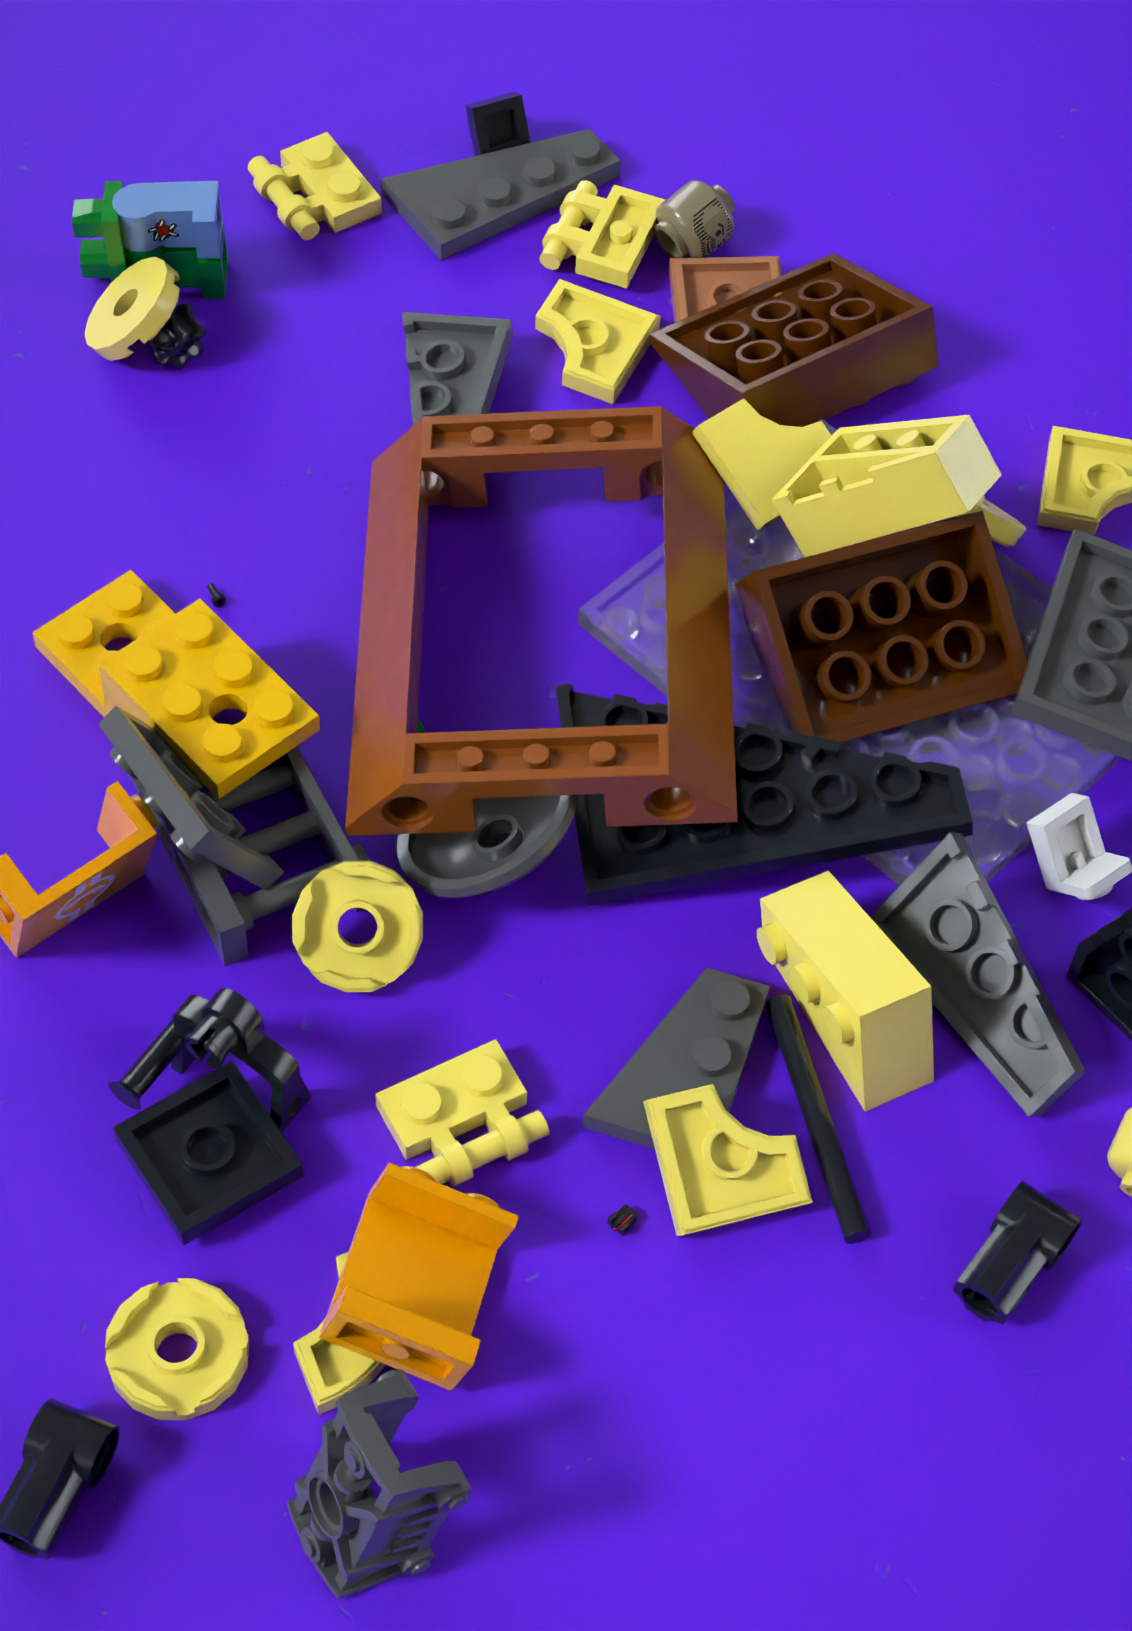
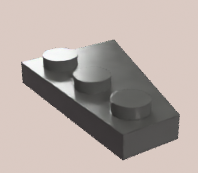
[402,312,513,425]
[98,706,284,890]
[582,967,770,1150]

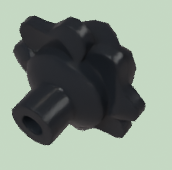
[146,303,206,370]

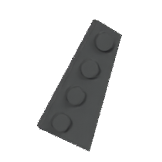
[870,832,1086,1117]

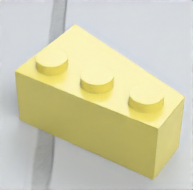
[771,415,1002,557]
[757,870,934,1112]

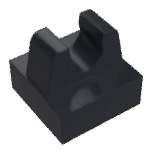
[465,91,531,156]

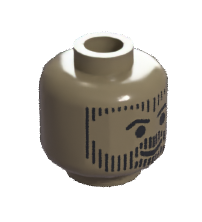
[653,180,735,258]

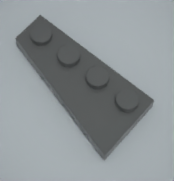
[381,129,621,260]

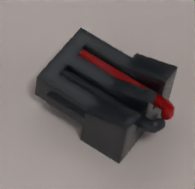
[607,1204,638,1236]

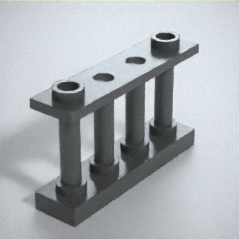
[129,746,369,966]

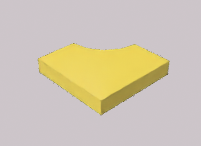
[535,279,661,404]
[692,399,832,531]
[1037,426,1132,536]
[643,1084,813,1236]

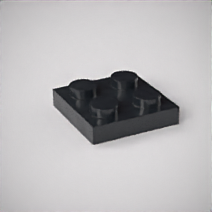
[113,1061,304,1245]

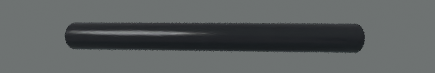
[765,994,871,1244]

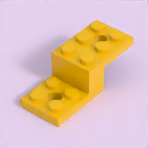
[32,570,320,799]

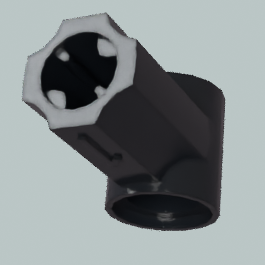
[953,1181,1082,1325]
[0,1398,120,1560]

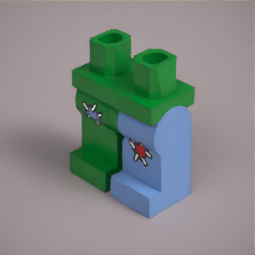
[72,181,229,299]

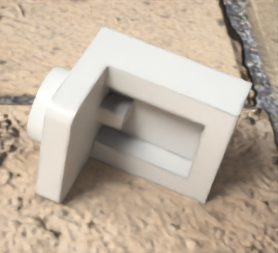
[1026,793,1132,900]

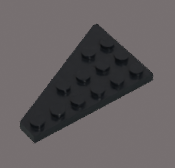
[555,684,973,906]

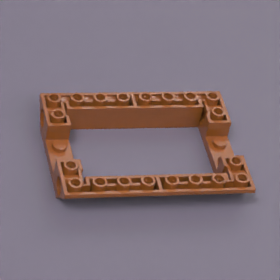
[345,406,737,836]

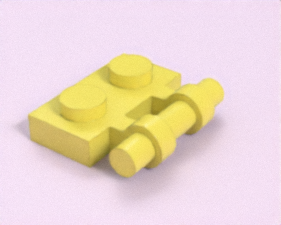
[247,132,382,240]
[539,180,665,289]
[375,1039,549,1186]

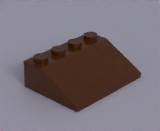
[649,253,939,427]
[735,511,1028,743]

